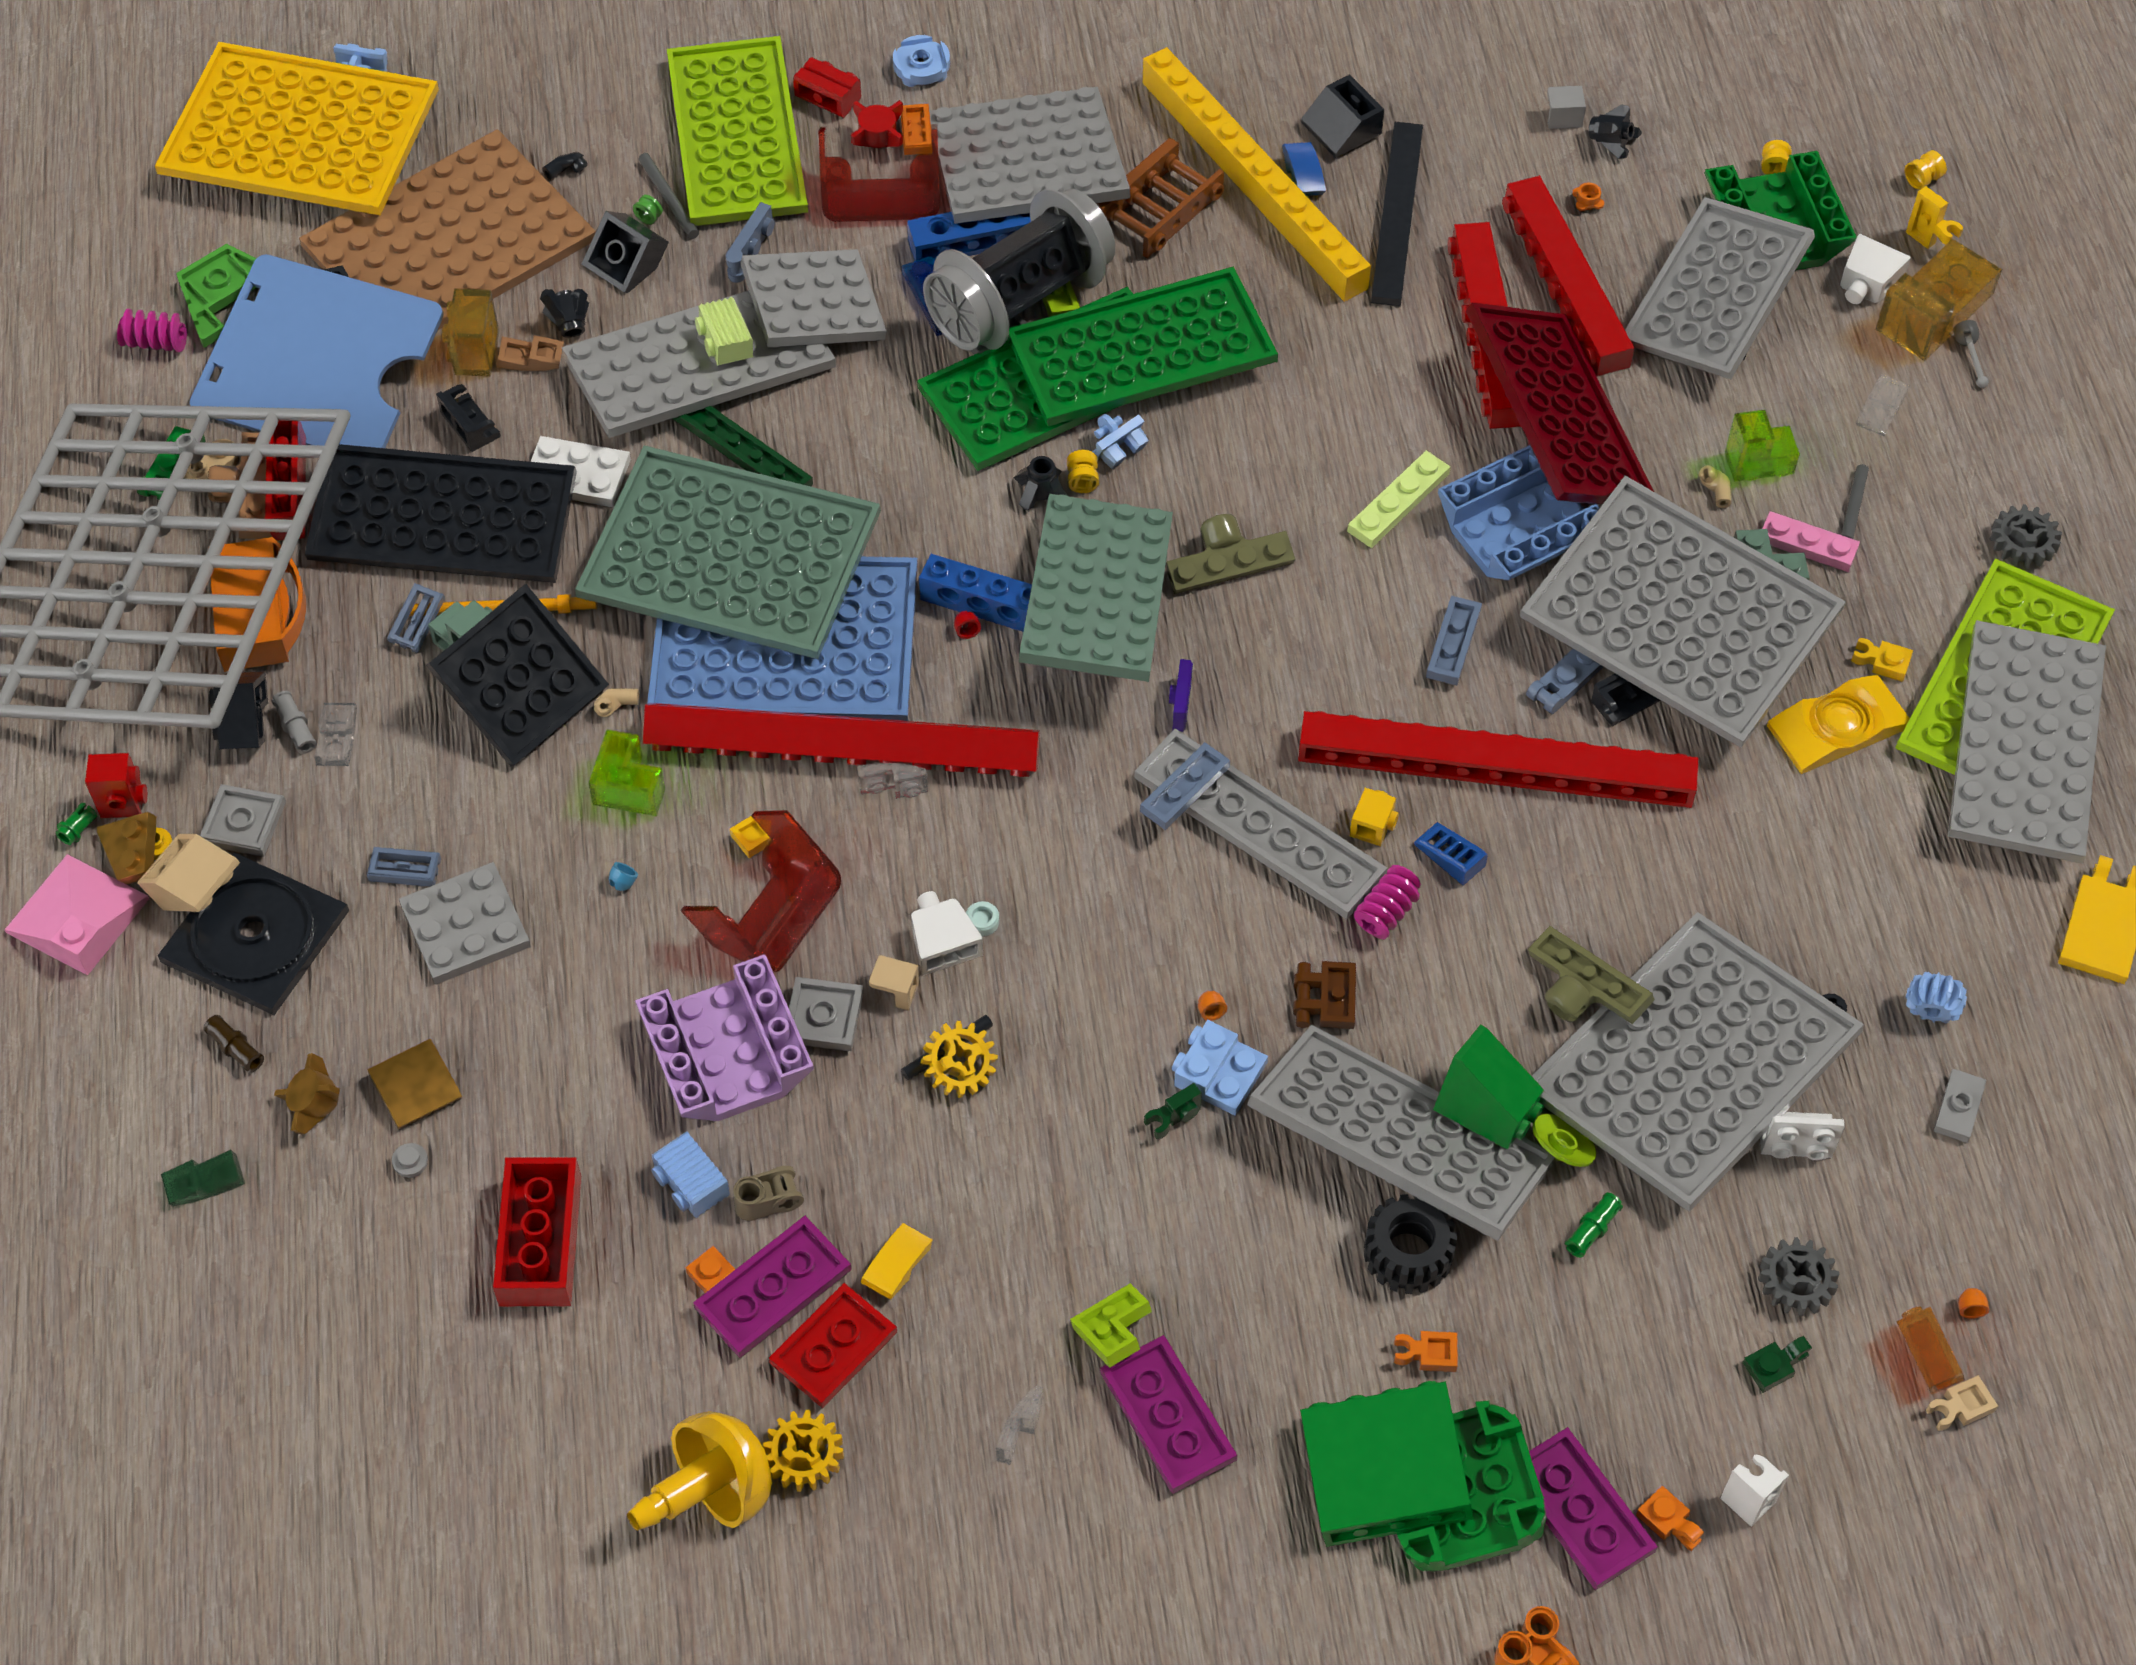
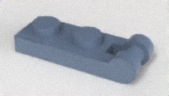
[726,202,775,283]
[1526,649,1604,714]

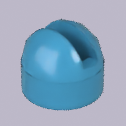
[608,862,638,891]

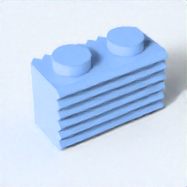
[651,1131,730,1218]

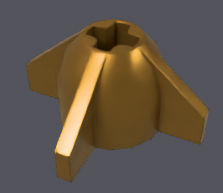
[274,1053,340,1135]

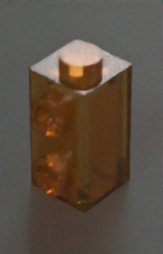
[1896,1306,1965,1395]

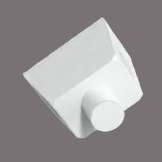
[1840,233,1911,304]
[911,891,983,976]

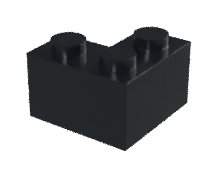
[209,671,268,750]

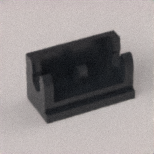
[436,384,501,452]
[1591,673,1661,727]

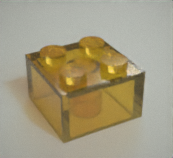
[442,288,499,377]

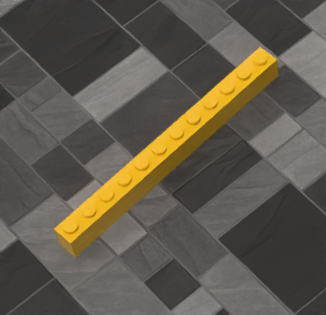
[1142,47,1371,302]

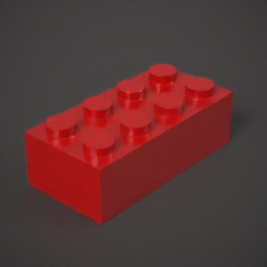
[493,1157,582,1307]

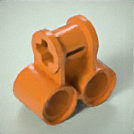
[1494,1606,1580,1665]

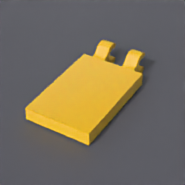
[2058,855,2136,985]

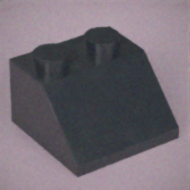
[582,211,669,293]

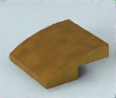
[367,1038,462,1130]

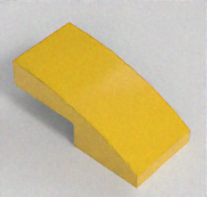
[861,1223,933,1300]

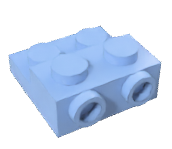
[1172,1020,1268,1116]

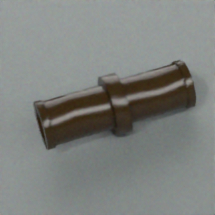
[203,1015,264,1073]

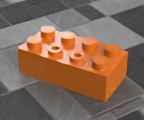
[208,537,306,672]

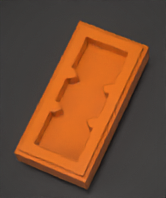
[900,103,933,155]

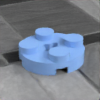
[893,35,950,87]

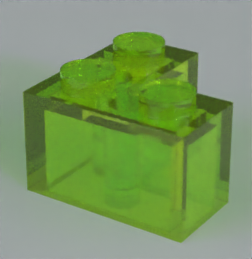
[1725,410,1800,482]
[588,729,665,817]

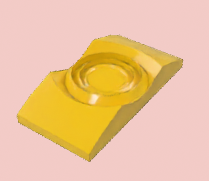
[1767,675,1910,774]

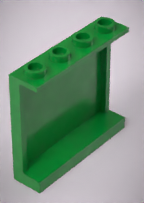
[1300,1381,1474,1547]

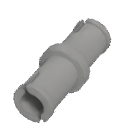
[271,691,317,754]

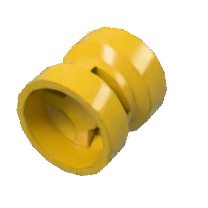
[1904,150,1947,189]
[1067,450,1099,493]

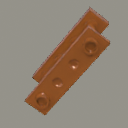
[1096,138,1224,259]

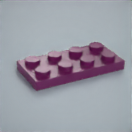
[693,1215,852,1358]
[1100,1335,1237,1494]
[1529,1427,1658,1591]

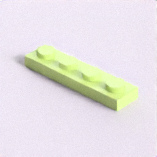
[1347,450,1451,548]

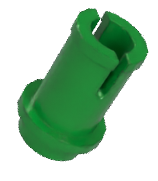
[55,802,97,845]

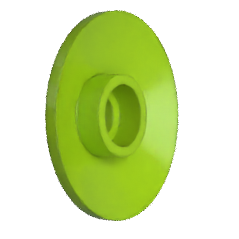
[1533,1114,1596,1167]

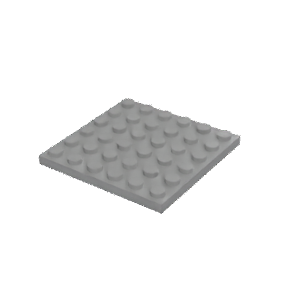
[929,87,1130,224]

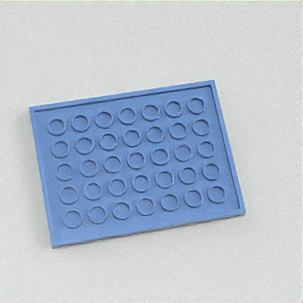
[647,556,918,721]

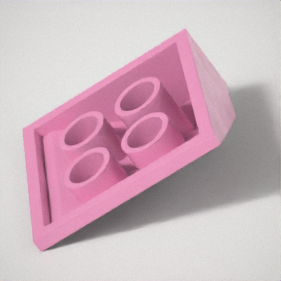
[5,854,149,975]

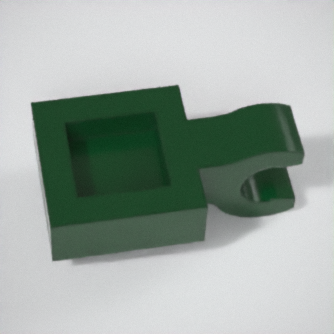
[1144,1083,1202,1139]
[1743,1336,1812,1393]

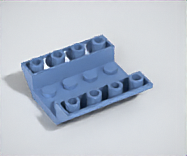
[1438,445,1600,580]

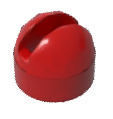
[954,611,981,639]

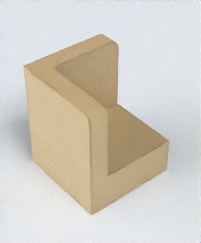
[869,955,919,1011]

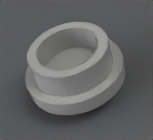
[392,1143,428,1178]

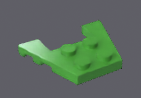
[176,244,257,348]

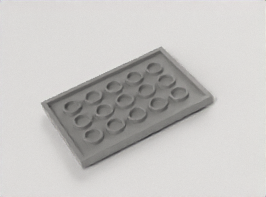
[1625,197,1815,380]

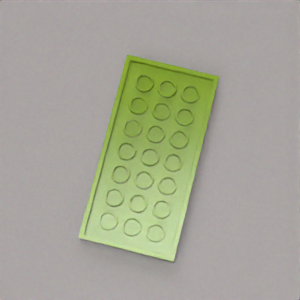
[667,36,808,226]
[1895,558,2115,775]

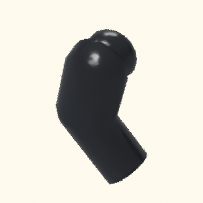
[542,152,588,180]

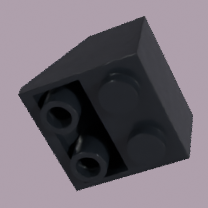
[1301,74,1385,158]

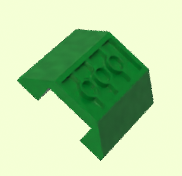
[1704,151,1857,271]

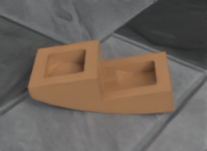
[496,335,564,371]

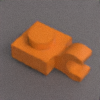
[1636,1486,1704,1551]

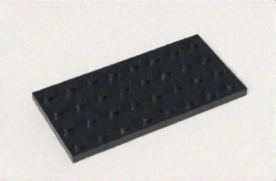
[305,444,577,583]

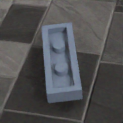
[1426,596,1482,686]
[1140,742,1230,830]

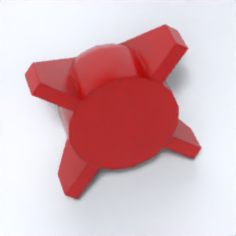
[850,100,903,148]

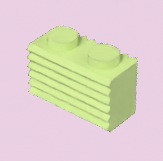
[695,297,753,366]

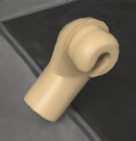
[1699,465,1732,508]
[594,688,639,717]

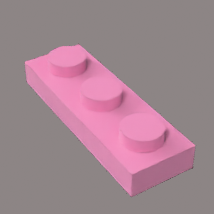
[1762,511,1860,572]

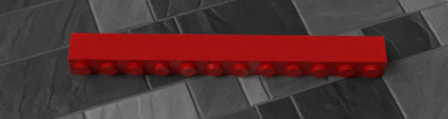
[643,703,1040,777]
[1298,711,1698,808]

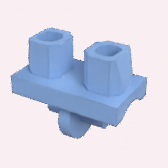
[333,43,388,72]
[1092,414,1149,469]

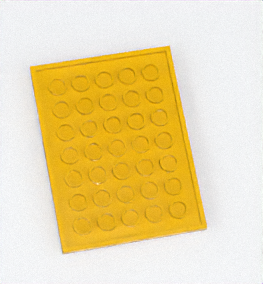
[155,42,439,216]

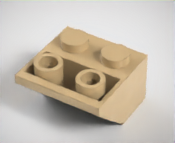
[137,834,240,912]

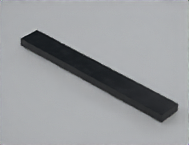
[1371,121,1423,307]

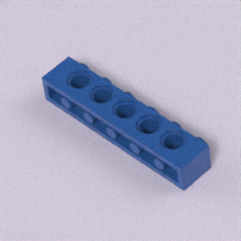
[907,212,1031,267]
[919,553,1032,632]

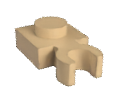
[1926,1375,1998,1431]

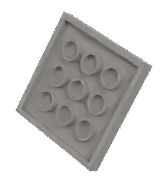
[741,249,887,347]

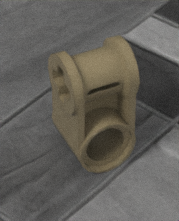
[733,1165,804,1221]

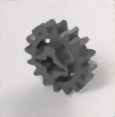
[1990,504,2062,568]
[1758,1237,1840,1316]

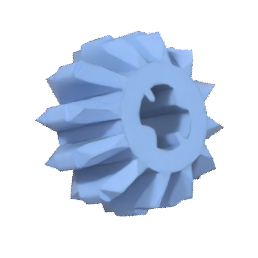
[1906,972,1967,1023]

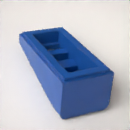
[1414,822,1488,885]

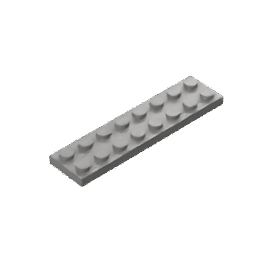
[1134,729,1387,919]

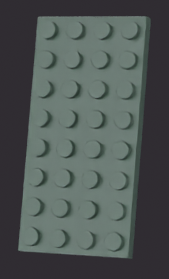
[1018,494,1173,682]

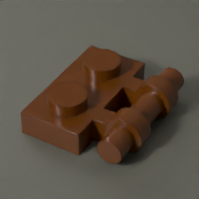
[1293,961,1356,1029]

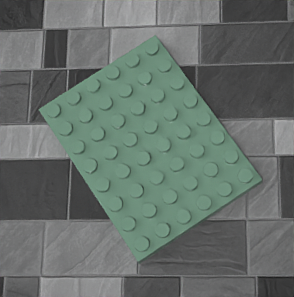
[575,445,881,659]

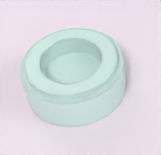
[966,901,999,936]

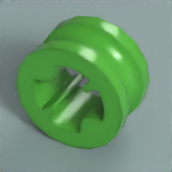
[633,195,663,225]

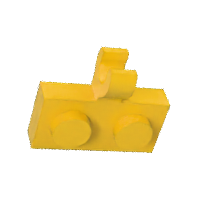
[1906,186,1963,249]

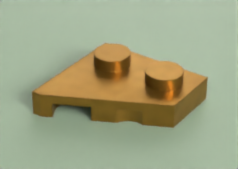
[97,812,157,885]

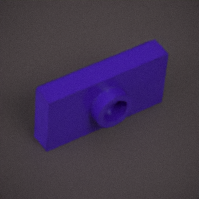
[1169,659,1193,732]

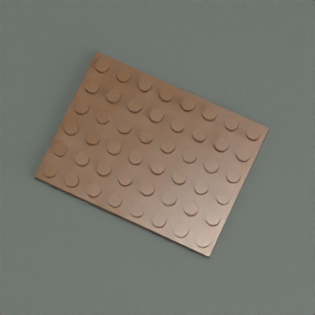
[299,129,596,330]

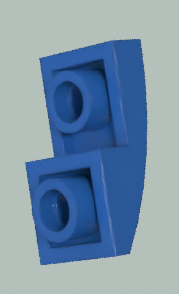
[1282,142,1326,196]

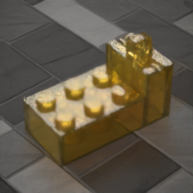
[1875,239,2002,361]

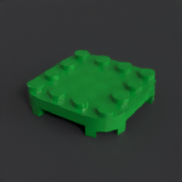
[1397,1400,1546,1572]

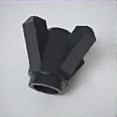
[1589,104,1642,159]
[540,288,589,338]
[1013,456,1067,510]

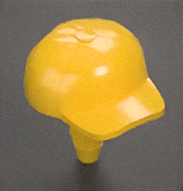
[627,1411,772,1531]

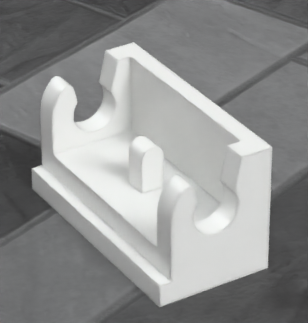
[1720,1455,1789,1527]

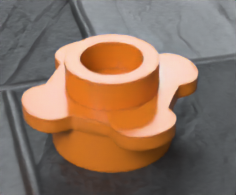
[1572,182,1605,211]

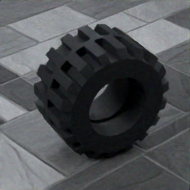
[1364,1194,1457,1294]

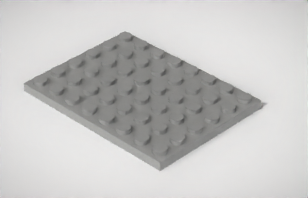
[1520,476,1846,748]
[1532,912,1864,1212]

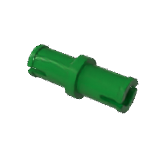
[1564,1192,1623,1258]

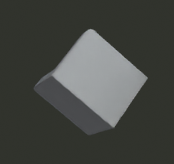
[1547,86,1586,129]

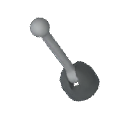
[1953,320,1989,388]

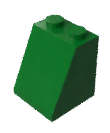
[1433,1024,1544,1150]

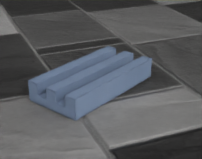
[387,583,445,653]
[367,847,441,887]

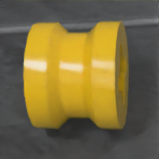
[1761,140,1792,175]

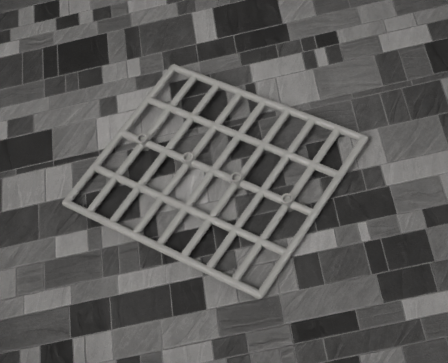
[0,403,351,729]

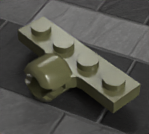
[1165,514,1296,594]
[1528,926,1655,1024]

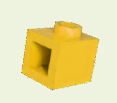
[1349,787,1399,847]

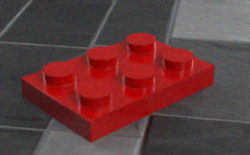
[769,1283,897,1409]

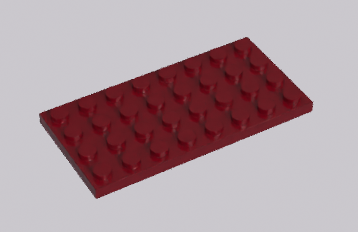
[1466,302,1654,504]

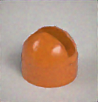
[1198,991,1227,1021]
[1958,1288,1989,1319]

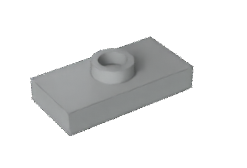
[1933,1069,1987,1143]

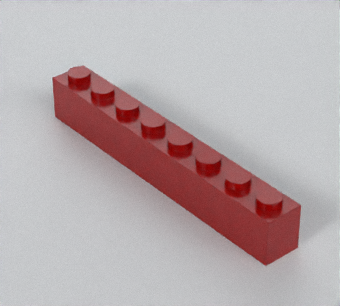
[1502,175,1634,376]
[1448,222,1521,429]

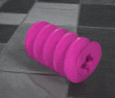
[117,308,187,352]
[1354,865,1421,940]

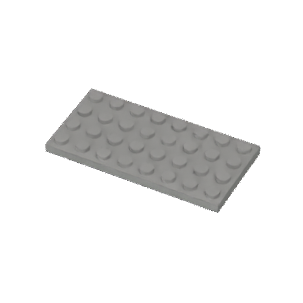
[562,291,836,438]
[1947,620,2106,864]
[1247,1025,1555,1241]

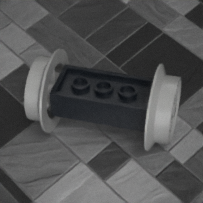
[923,189,1115,350]

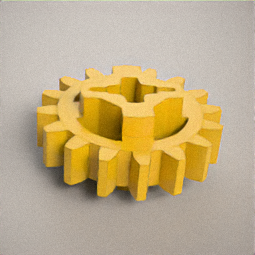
[921,1021,998,1098]
[763,1410,844,1492]

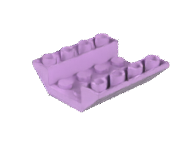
[635,954,814,1121]

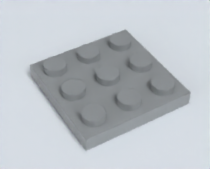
[399,862,531,985]

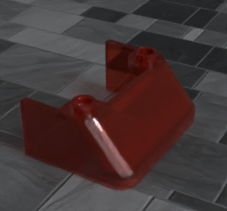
[818,124,940,222]
[681,810,841,973]

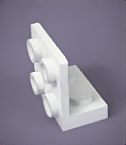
[1760,1112,1845,1160]

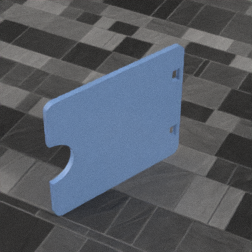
[190,254,444,448]

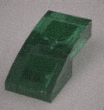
[161,1149,245,1206]

